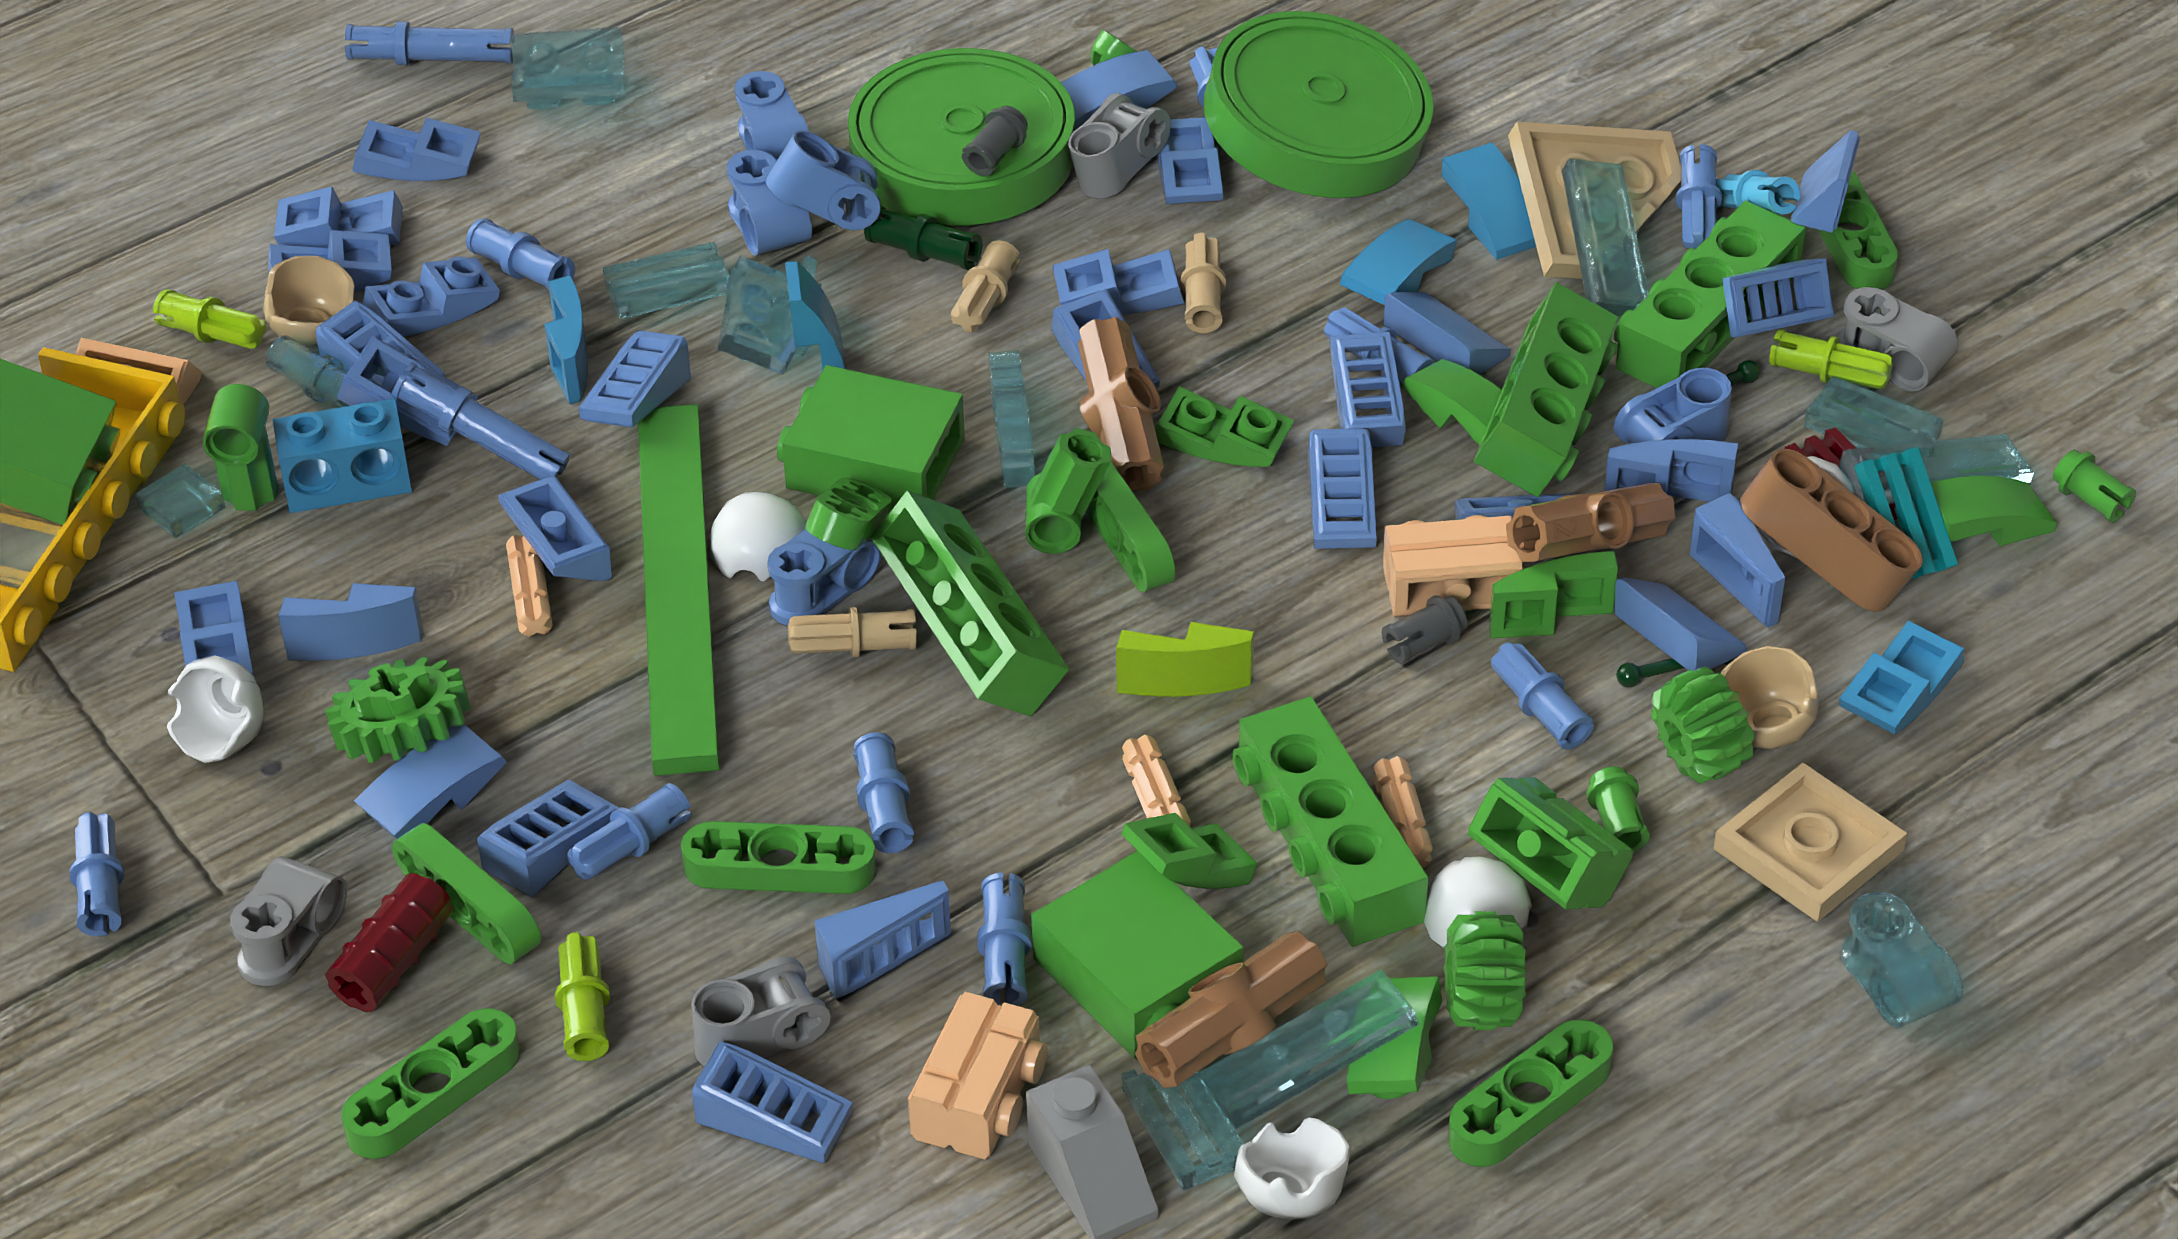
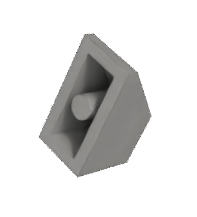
[1026,1065,1158,1239]

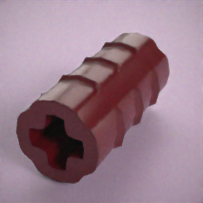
[325,873,454,1013]

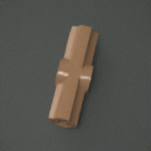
[1078,317,1164,491]
[1506,483,1676,562]
[1135,931,1328,1088]

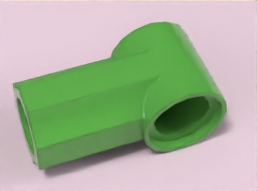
[203,384,278,511]
[1025,427,1111,554]

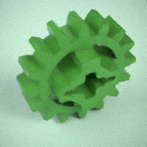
[325,657,471,763]

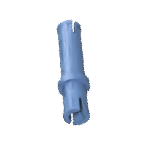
[345,21,514,65]
[392,362,571,480]

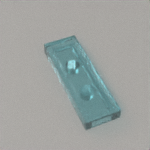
[1561,158,1648,316]
[1838,434,2034,504]
[1200,969,1419,1129]

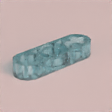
[988,350,1035,488]

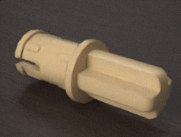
[1180,232,1226,333]
[951,240,1021,333]
[788,607,916,657]

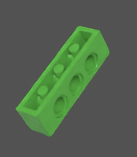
[1614,200,1806,388]
[1473,282,1618,498]
[871,490,1069,716]
[1233,696,1428,947]

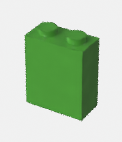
[0,358,120,525]
[777,365,965,511]
[1031,851,1243,1059]

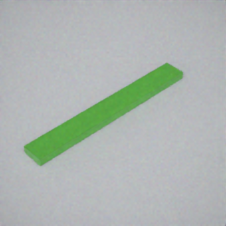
[638,404,719,776]

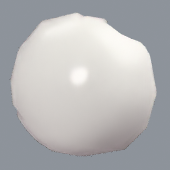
[709,492,806,581]
[167,655,263,763]
[1424,857,1532,948]
[1234,1117,1351,1219]

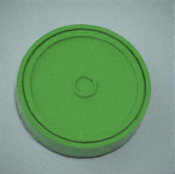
[1203,11,1434,198]
[848,48,1075,226]

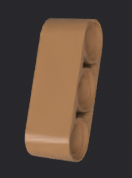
[1740,449,1923,612]

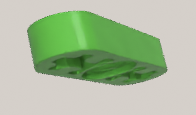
[1818,170,1898,290]
[1085,462,1175,592]
[805,478,892,550]
[681,821,876,894]
[392,823,541,965]
[341,1008,520,1159]
[1448,1020,1613,1167]

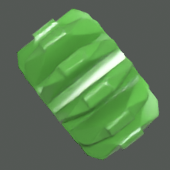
[1651,666,1755,784]
[1443,911,1527,1030]

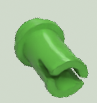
[2053,449,2136,523]
[1586,766,1650,852]

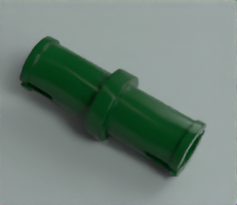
[864,206,983,270]

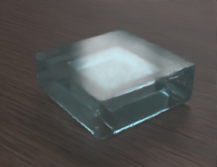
[135,464,225,538]

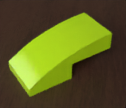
[1116,622,1254,697]

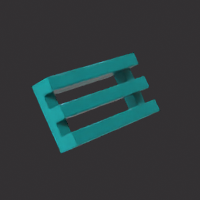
[1854,446,1958,580]

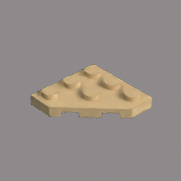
[1508,122,1681,280]

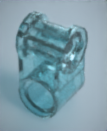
[1841,891,1963,1028]

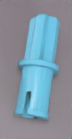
[1716,170,1800,215]

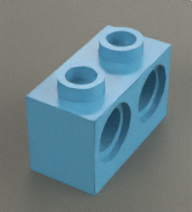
[272,398,412,513]

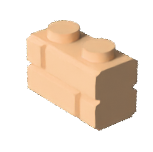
[1383,515,1523,617]
[908,992,1048,1160]

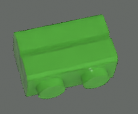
[1467,777,1634,910]

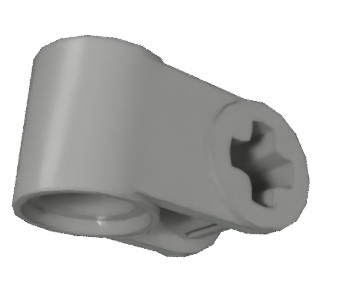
[1068,93,1171,199]
[1838,287,1958,392]
[230,856,347,986]
[691,956,831,1067]

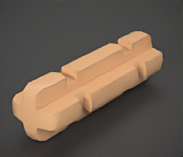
[506,535,553,637]
[1122,735,1191,826]
[1373,756,1433,868]

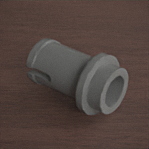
[962,106,1028,176]
[1381,595,1467,664]

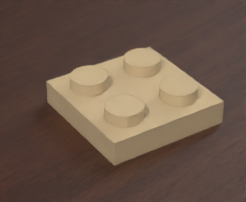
[1714,762,1907,922]

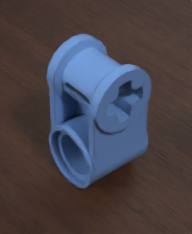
[734,71,809,160]
[765,130,880,230]
[727,150,812,256]
[1613,368,1732,444]
[767,529,881,626]

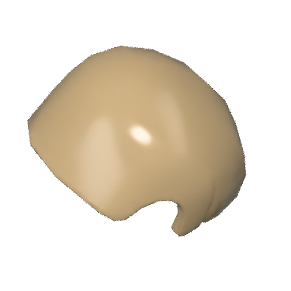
[263,256,355,346]
[1721,646,1819,750]

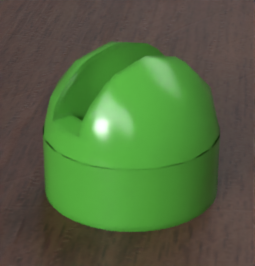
[1090,29,1138,66]

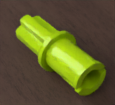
[153,289,267,349]
[1769,329,1893,389]
[555,932,610,1061]

